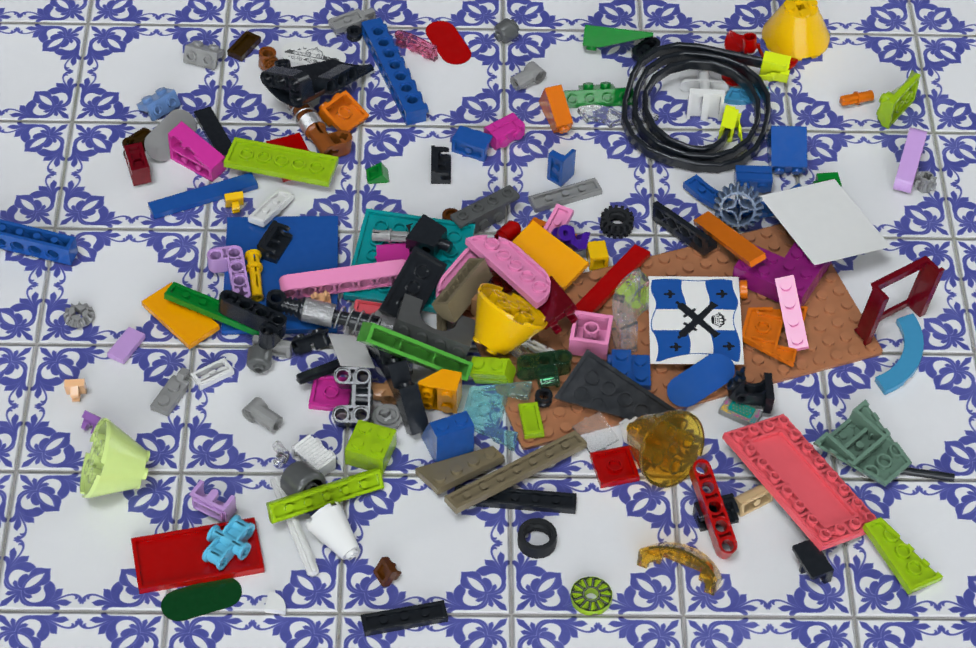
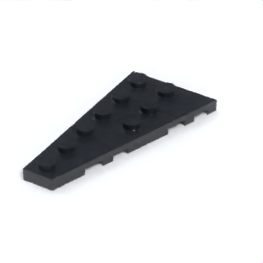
[554,349,686,433]

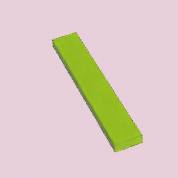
[266,467,384,524]

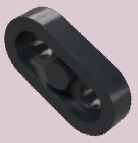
[631,37,660,61]

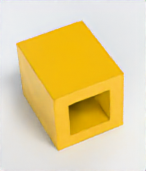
[586,240,609,271]

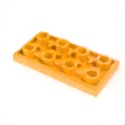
[512,220,589,291]
[141,282,220,349]

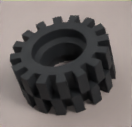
[600,205,634,239]

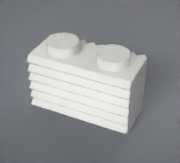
[291,434,336,476]

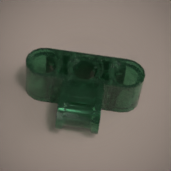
[516,349,572,389]

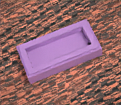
[107,327,145,364]

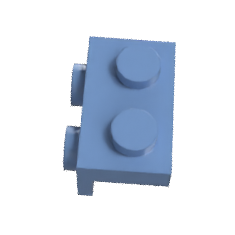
[136,87,181,121]

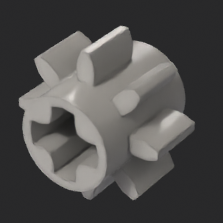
[914,171,937,193]

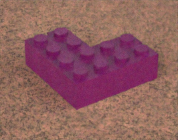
[732,242,832,307]

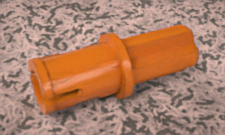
[839,90,874,106]

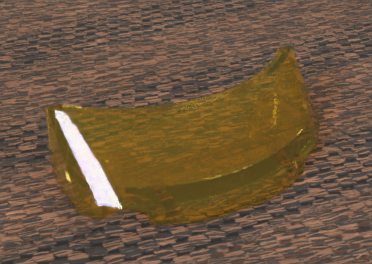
[637,542,722,596]

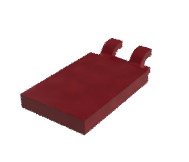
[521,276,578,335]

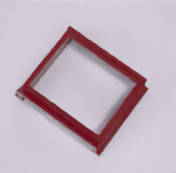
[854,256,945,346]

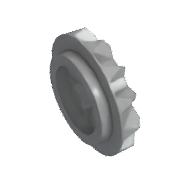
[63,302,95,328]
[372,404,403,429]

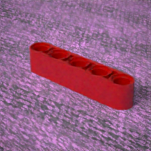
[689,459,737,559]

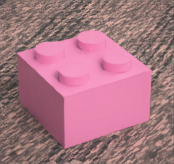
[568,310,613,360]

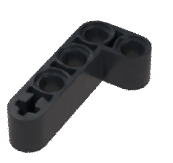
[218,290,287,350]

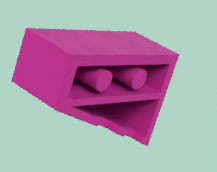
[168,121,226,182]

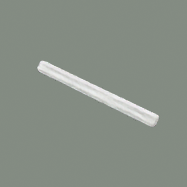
[270,476,319,577]

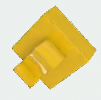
[224,191,244,214]

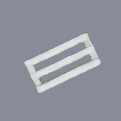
[190,357,234,391]

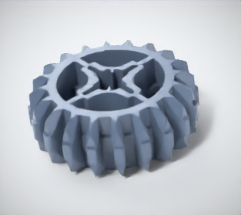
[713,181,764,231]

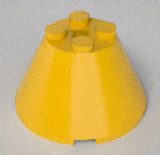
[762,0,830,61]
[473,283,548,355]

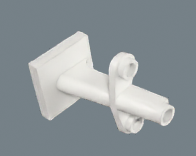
[680,70,729,121]

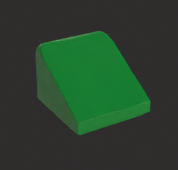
[366,162,389,184]

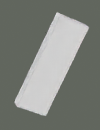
[248,189,294,227]

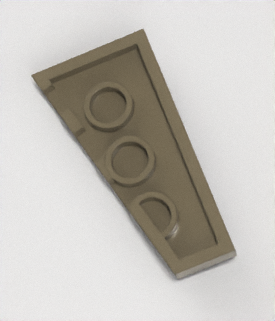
[415,446,505,495]

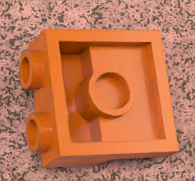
[318,90,369,132]

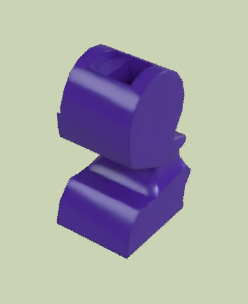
[551,225,591,252]

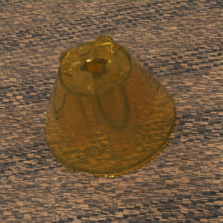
[627,410,705,488]

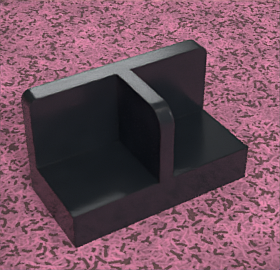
[792,539,834,584]

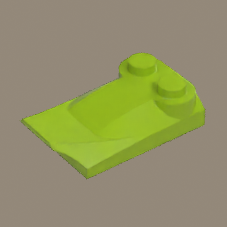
[876,70,921,129]

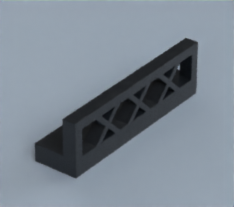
[652,201,717,256]

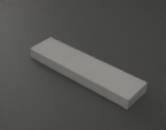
[528,178,602,213]

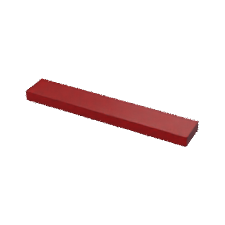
[574,244,650,313]

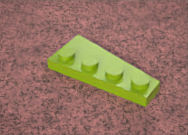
[862,517,943,595]

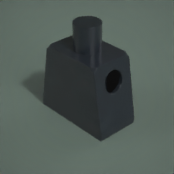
[406,214,453,257]

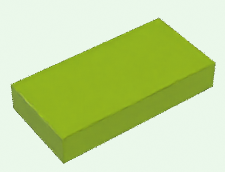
[518,402,544,439]

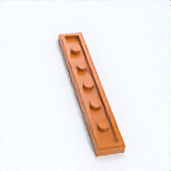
[693,211,767,267]

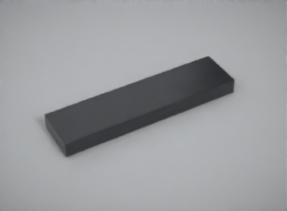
[194,107,232,157]
[361,600,448,636]

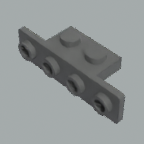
[450,185,520,233]

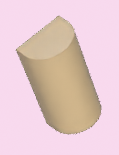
[734,484,773,517]

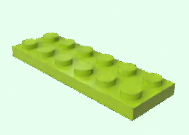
[224,137,339,187]

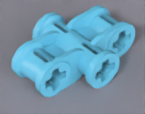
[202,514,255,570]

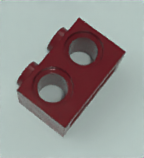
[124,142,151,186]

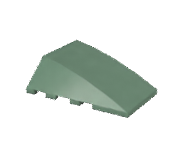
[813,399,912,487]

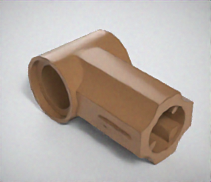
[362,380,397,405]

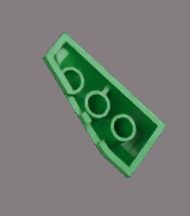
[583,25,654,51]

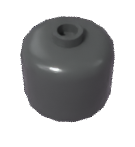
[280,461,326,496]

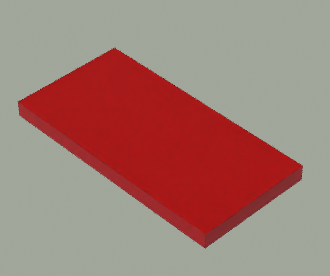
[131,517,265,594]

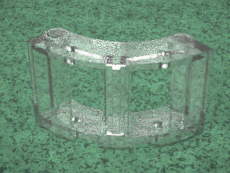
[612,268,649,354]

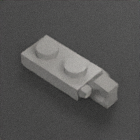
[328,7,376,35]
[150,367,190,417]

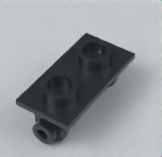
[291,328,331,356]

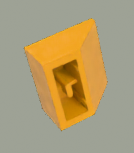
[418,369,462,414]

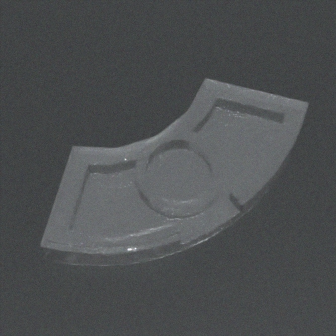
[577,105,621,128]

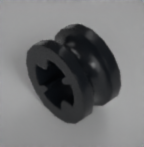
[346,25,362,42]
[535,388,553,408]

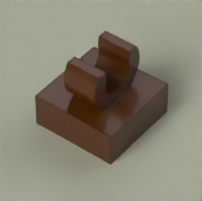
[373,557,402,587]

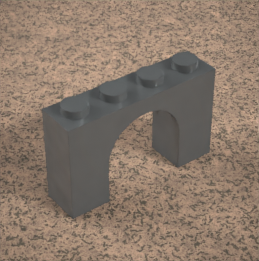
[392,293,475,359]

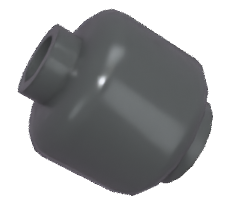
[493,18,520,44]
[247,343,272,373]

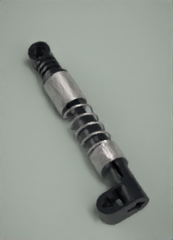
[266,289,396,333]

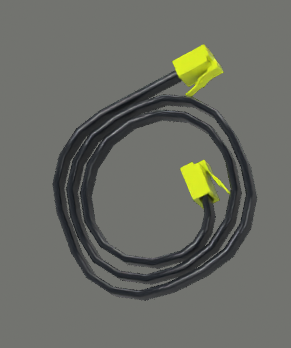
[621,42,791,173]

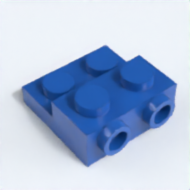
[607,349,651,390]

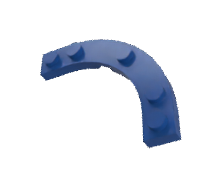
[683,174,802,218]

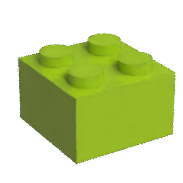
[345,420,397,475]

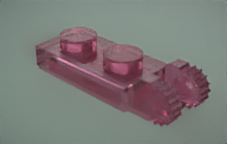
[395,30,438,62]

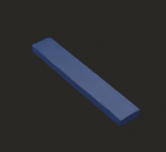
[148,172,258,219]

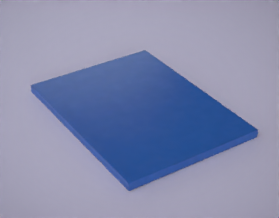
[221,216,338,335]

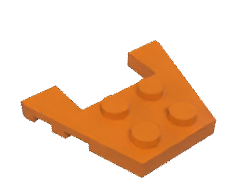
[742,306,808,367]

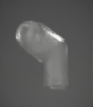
[272,440,290,468]

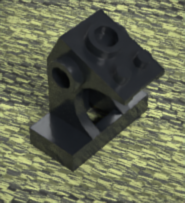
[727,367,775,414]

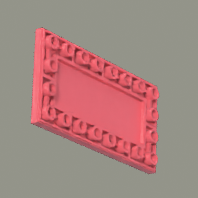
[722,414,877,551]

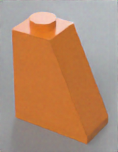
[539,85,573,134]

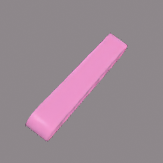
[279,259,406,299]

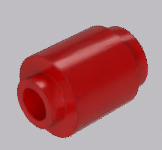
[494,220,521,242]

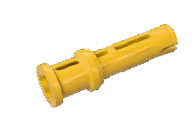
[245,249,264,302]

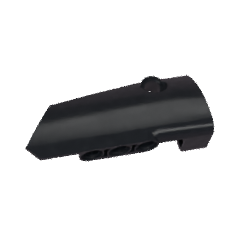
[260,59,374,108]

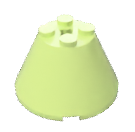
[80,418,150,498]

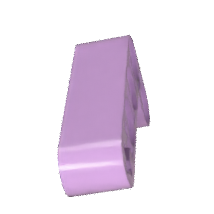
[893,127,928,193]
[207,245,251,299]

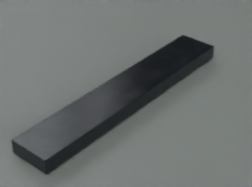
[454,484,577,514]

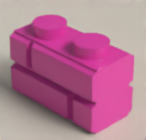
[484,113,525,150]

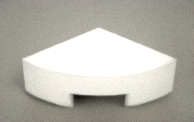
[264,591,286,615]

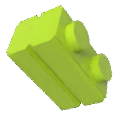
[470,356,516,385]

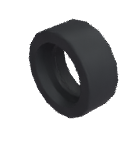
[517,518,557,559]

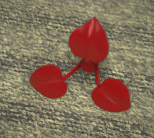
[721,30,798,86]

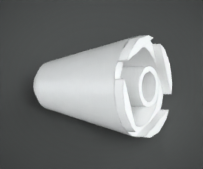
[306,502,359,560]

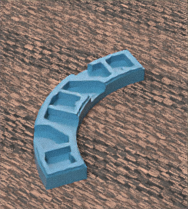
[875,313,924,395]

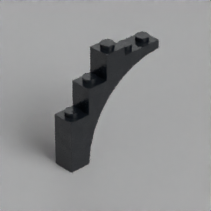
[366,345,429,435]

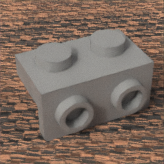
[183,40,225,70]

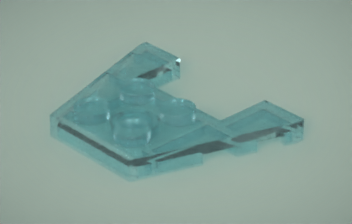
[463,381,532,451]

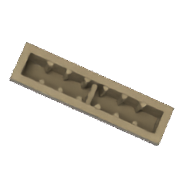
[432,258,493,323]

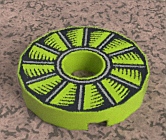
[570,576,612,616]

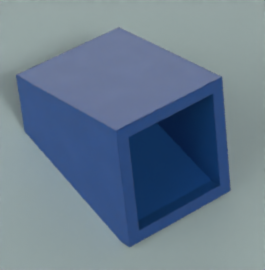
[766,126,807,175]
[421,411,474,463]

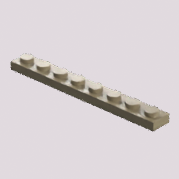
[444,431,587,514]

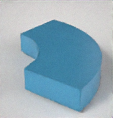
[724,84,769,105]

